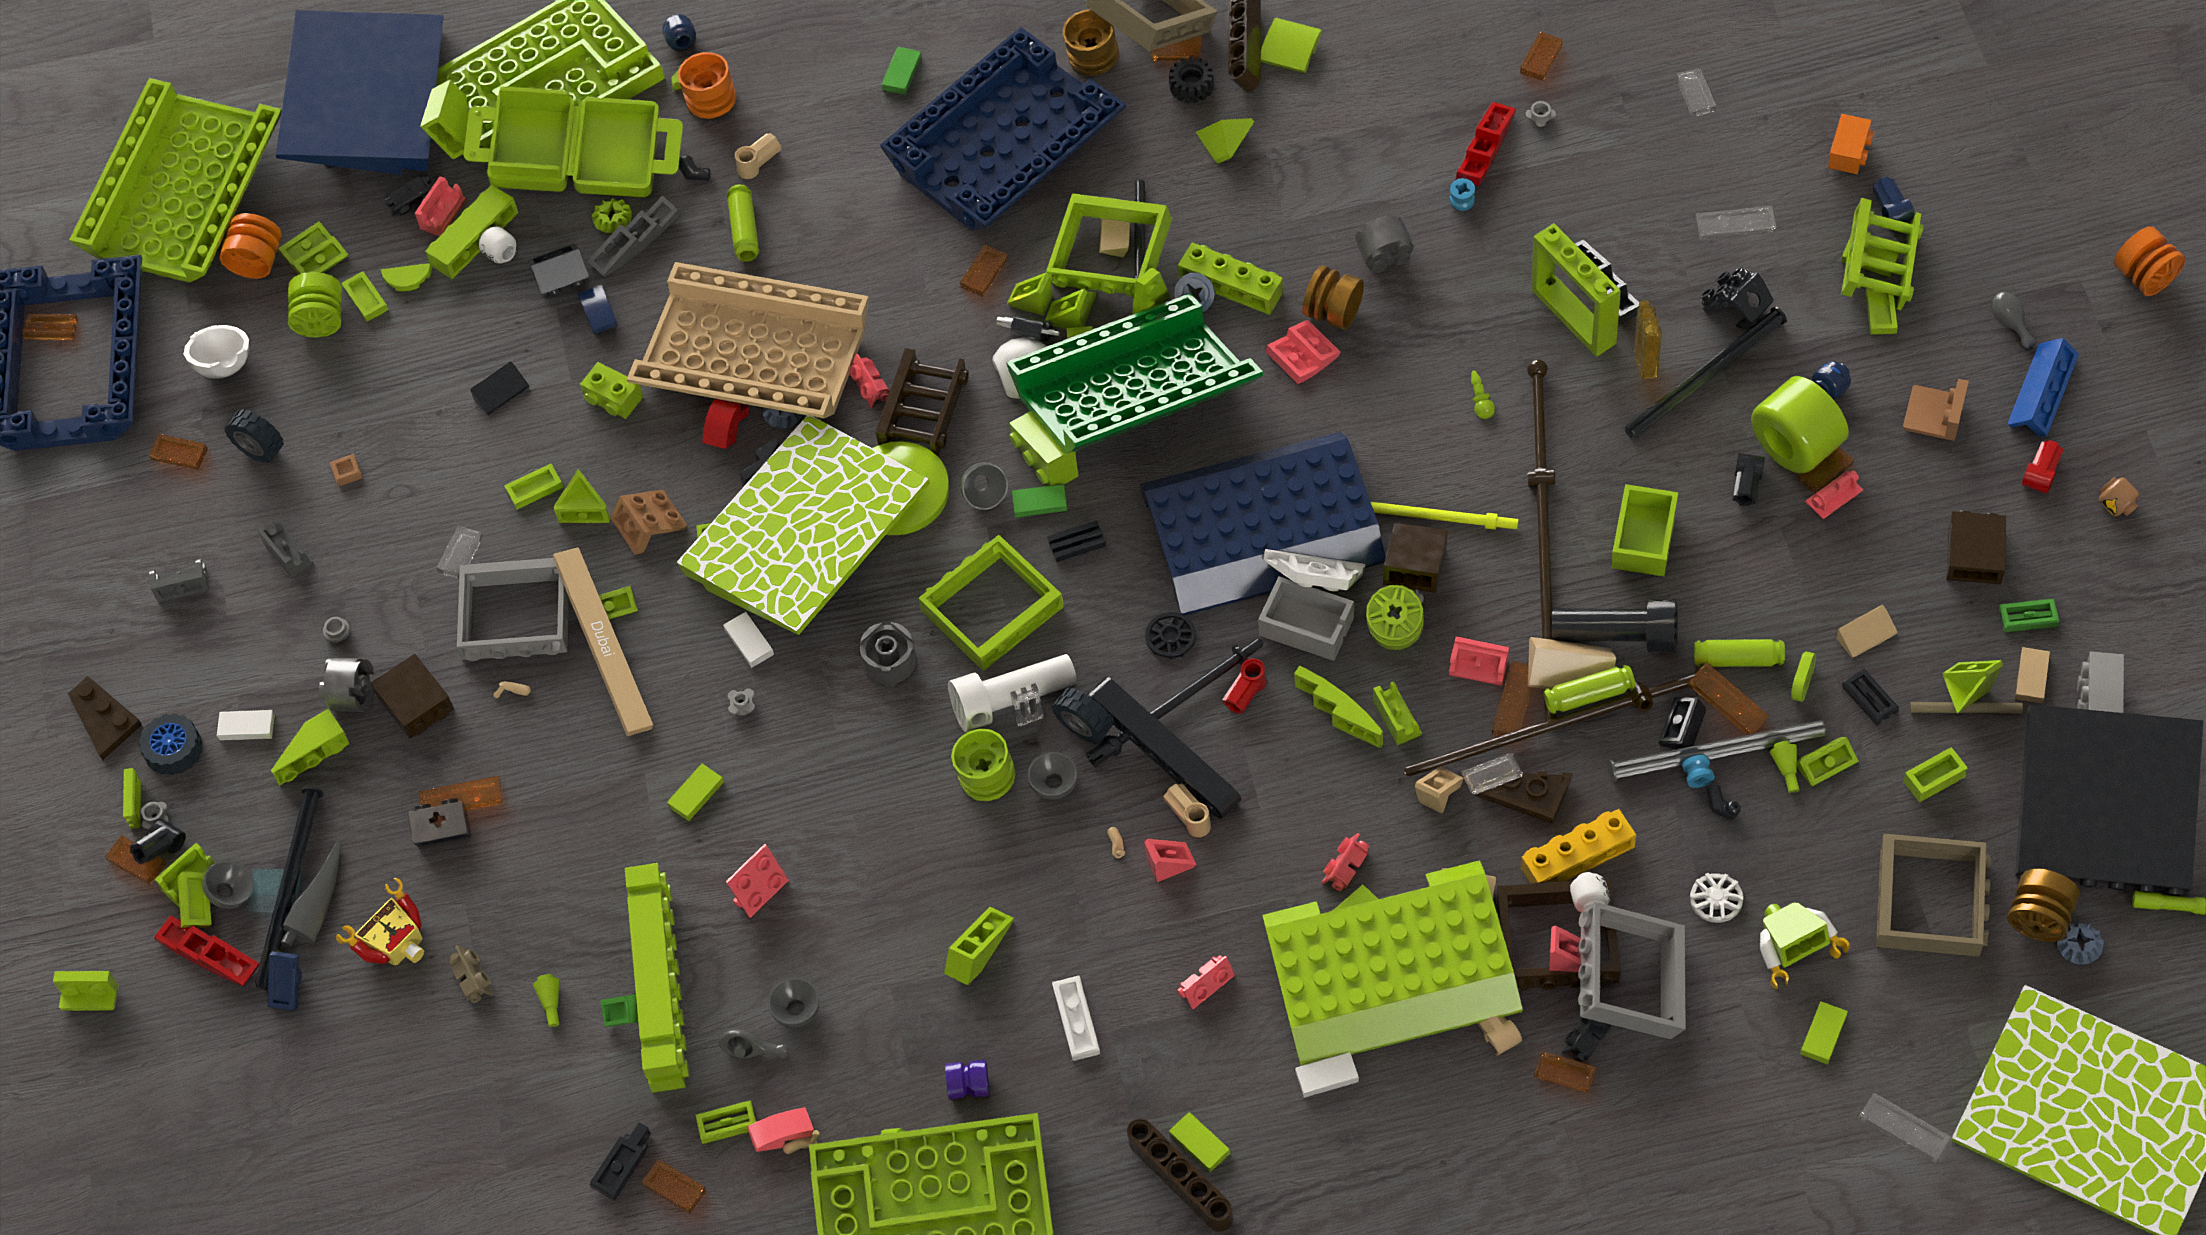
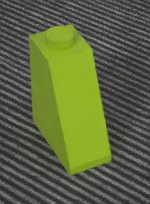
[420,80,469,159]

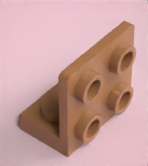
[1903,379,1969,441]
[610,490,687,555]

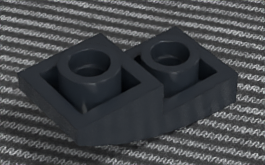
[739,438,780,487]

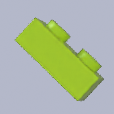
[1903,747,1968,803]

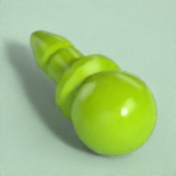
[1471,371,1495,419]

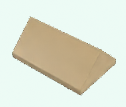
[1528,637,1616,690]

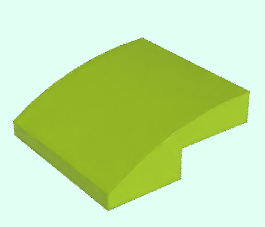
[1261,18,1322,74]
[278,221,349,275]

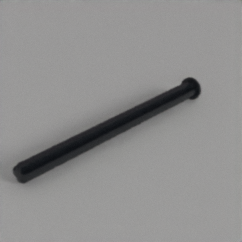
[1625,306,1787,438]
[255,786,323,989]

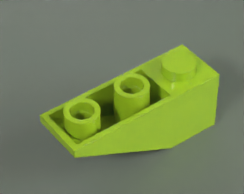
[271,708,350,786]

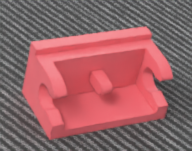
[415,176,466,236]
[1449,637,1509,686]

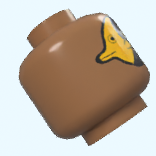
[2099,477,2140,517]

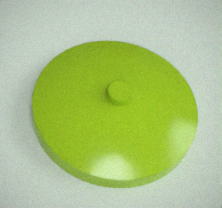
[873,441,949,535]

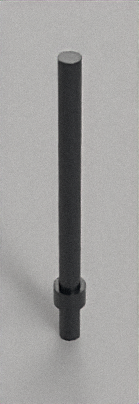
[1133,180,1145,279]

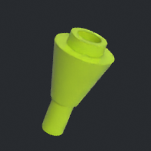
[1770,741,1800,793]
[532,974,560,1027]

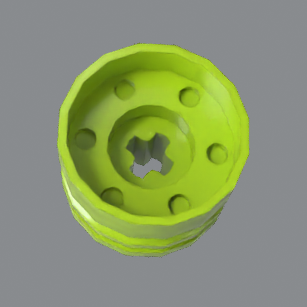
[288,272,342,338]
[1366,585,1424,650]
[951,729,1016,801]

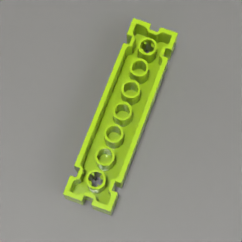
[625,863,689,1093]

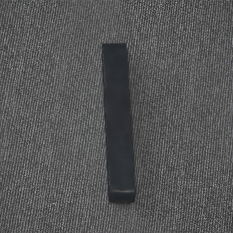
[1087,676,1242,819]

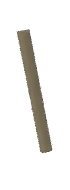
[1910,702,2023,714]

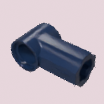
[1872,177,1915,223]

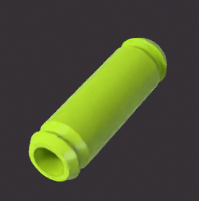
[727,185,759,262]
[1694,639,1785,667]
[1544,665,1636,714]

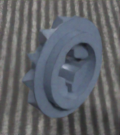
[1174,272,1215,312]
[763,407,803,428]
[2057,921,2104,965]

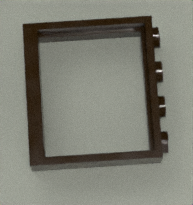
[1497,879,1621,991]

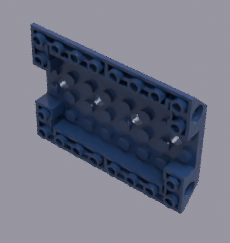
[880,27,1126,230]

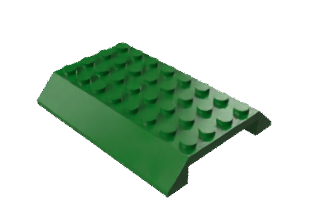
[1006,293,1263,454]

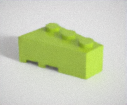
[1009,412,1078,486]

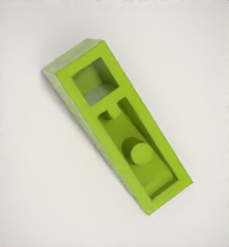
[944,907,1014,985]

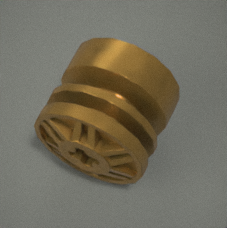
[1063,10,1119,76]
[1302,265,1364,330]
[2008,869,2080,942]

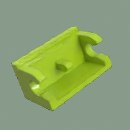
[1373,682,1422,746]
[155,843,215,908]

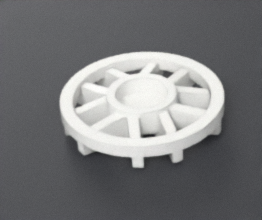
[1690,873,1743,923]

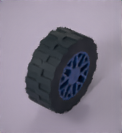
[139,713,203,775]

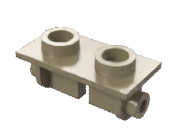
[449,945,494,1003]

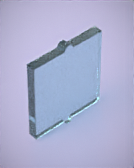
[247,869,302,912]

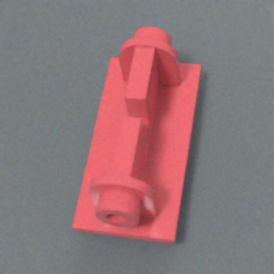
[850,354,890,408]
[1805,471,1863,519]
[1321,833,1369,891]
[1177,955,1235,1010]

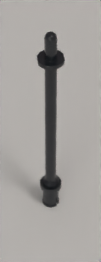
[1086,638,1263,767]

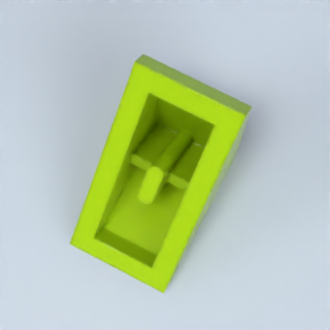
[1007,272,1053,316]

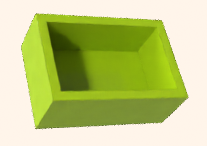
[1611,484,1679,577]

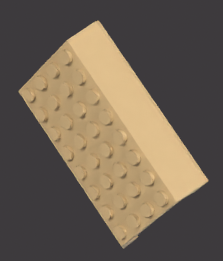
[627,262,869,418]

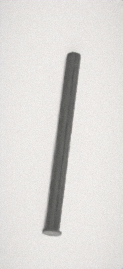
[1608,720,1826,782]

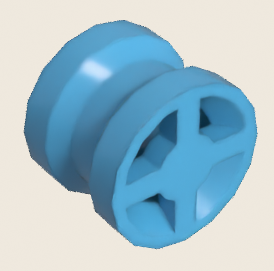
[1450,178,1475,211]
[1682,755,1715,788]

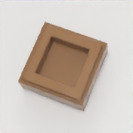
[329,454,363,487]

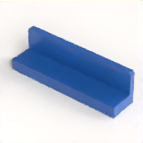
[2007,338,2079,437]

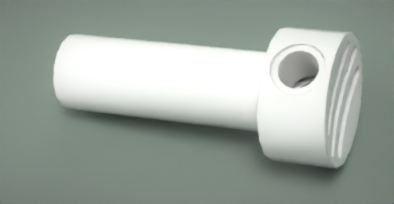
[948,654,1077,732]

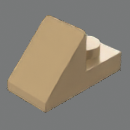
[1415,767,1463,813]

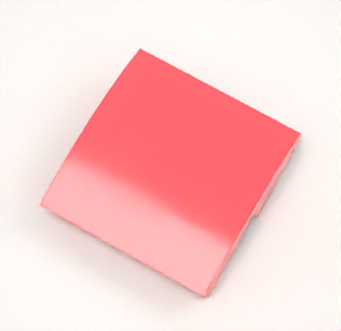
[1265,320,1340,384]

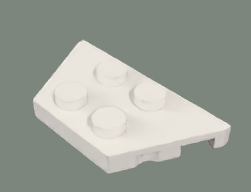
[1263,549,1365,591]

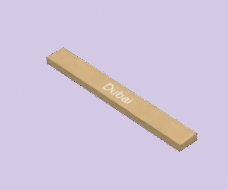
[553,547,653,736]

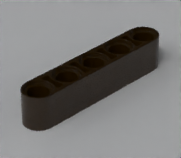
[1228,0,1261,92]
[1127,1118,1233,1232]

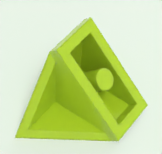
[1196,118,1255,164]
[1045,289,1098,329]
[554,469,611,523]
[1942,660,2003,714]

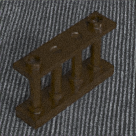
[875,348,969,456]

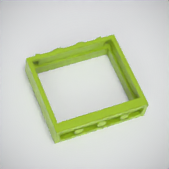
[1046,194,1172,297]
[1531,223,1621,357]
[919,535,1064,671]

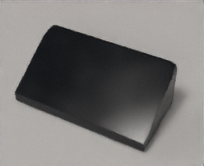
[470,362,529,415]
[1658,697,1706,750]

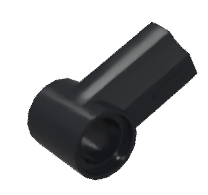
[1733,453,1765,506]
[130,819,186,865]

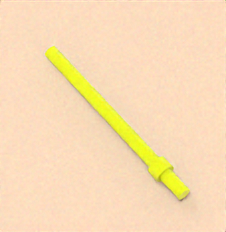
[1371,502,1519,530]

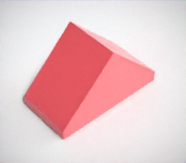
[1144,839,1197,882]
[1549,926,1581,972]

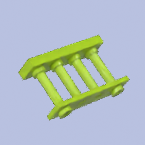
[1841,198,1924,310]

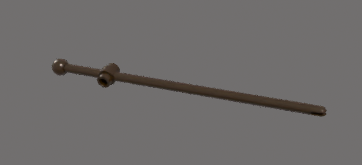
[1404,666,1714,776]

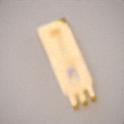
[1634,300,1662,380]

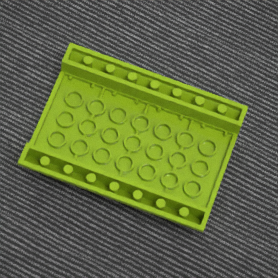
[69,78,282,283]

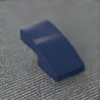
[577,285,618,334]

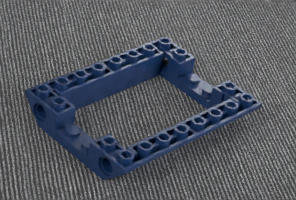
[0,255,142,451]

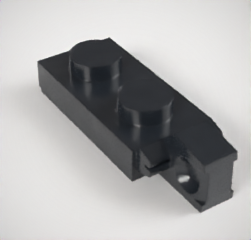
[589,1123,651,1201]

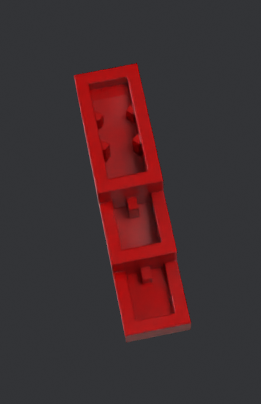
[1456,102,1516,187]
[154,915,259,987]

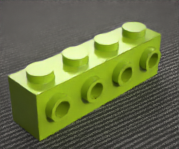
[1178,242,1284,315]

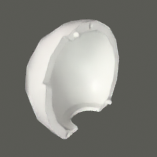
[183,325,249,379]
[992,337,1047,399]

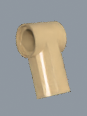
[735,133,782,179]
[1163,784,1211,837]
[1477,1016,1522,1056]

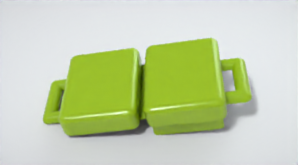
[463,86,683,197]

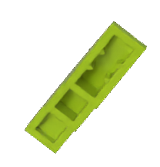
[1294,665,1383,749]

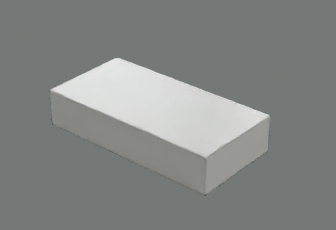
[723,612,774,668]
[217,710,275,740]
[1295,1052,1359,1098]

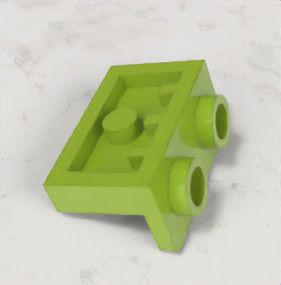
[53,971,119,1011]

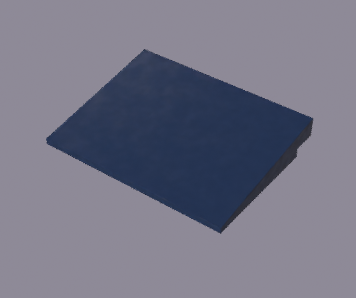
[276,10,444,175]

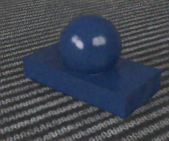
[268,951,302,1010]

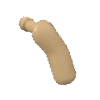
[493,681,531,698]
[1107,827,1125,858]
[783,1130,820,1154]

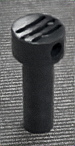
[1552,598,1678,653]

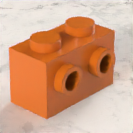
[1828,114,1874,175]

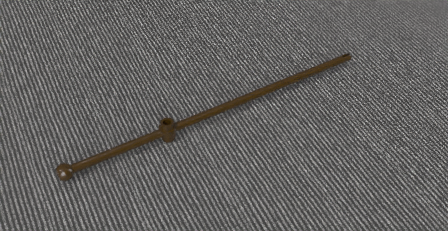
[1527,359,1556,721]

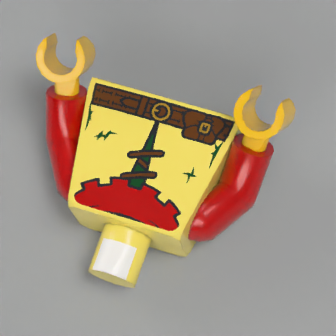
[336,878,424,965]

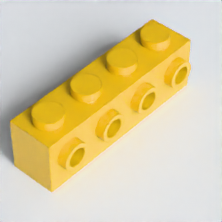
[1521,809,1636,883]

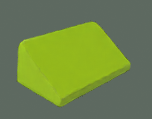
[599,586,638,620]
[1797,737,1859,787]

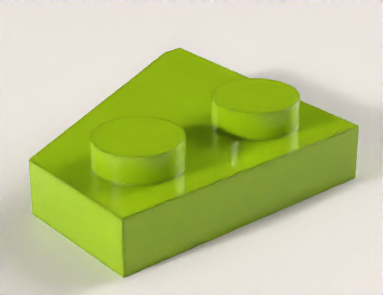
[1132,268,1170,315]

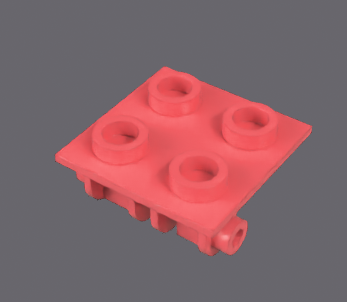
[726,844,789,918]

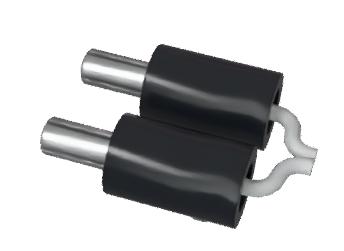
[996,315,1060,341]

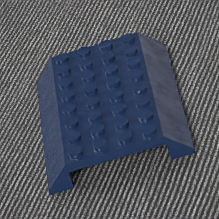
[1139,432,1386,616]

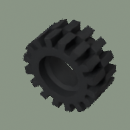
[1169,56,1214,104]

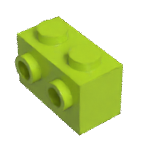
[580,362,643,419]

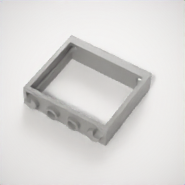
[457,558,569,661]
[1578,902,1686,1039]

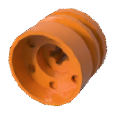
[678,52,737,119]
[219,213,282,279]
[2113,226,2186,296]

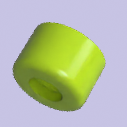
[1751,376,1849,473]

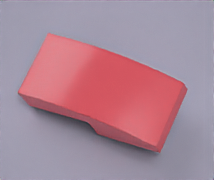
[748,1107,814,1152]

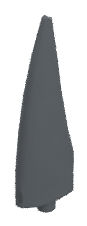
[281,841,341,948]

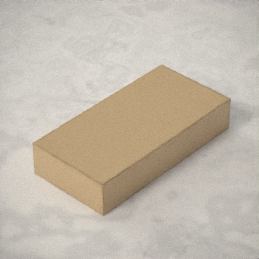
[2015,647,2050,704]

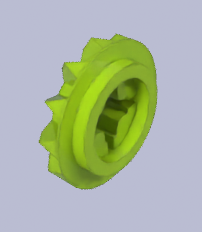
[592,198,632,233]

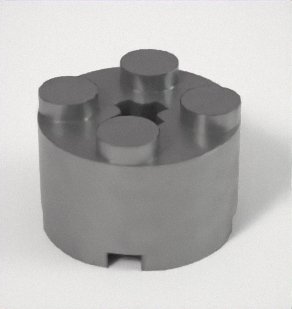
[1355,215,1414,273]
[860,623,917,687]
[319,658,374,712]

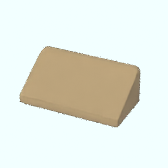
[1099,219,1130,258]
[1836,605,1898,659]

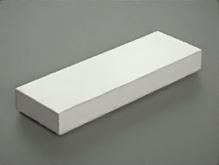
[1052,976,1100,1061]

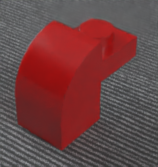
[702,399,750,449]

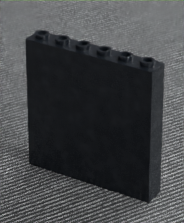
[2015,704,2204,896]

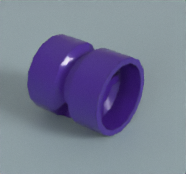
[946,1059,989,1100]

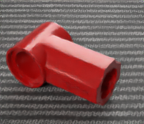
[2021,440,2064,494]
[1222,658,1267,714]

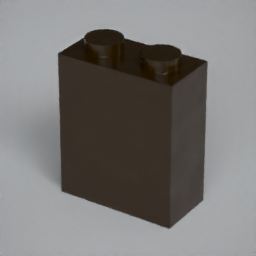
[1946,510,2006,585]
[1383,523,1448,593]
[370,653,454,739]

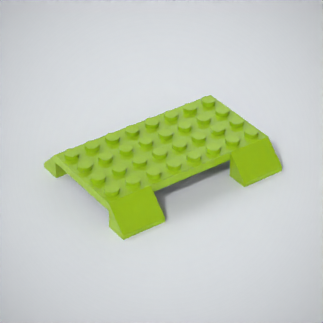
[1263,860,1523,1066]

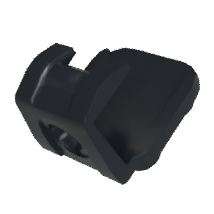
[1700,267,1774,329]

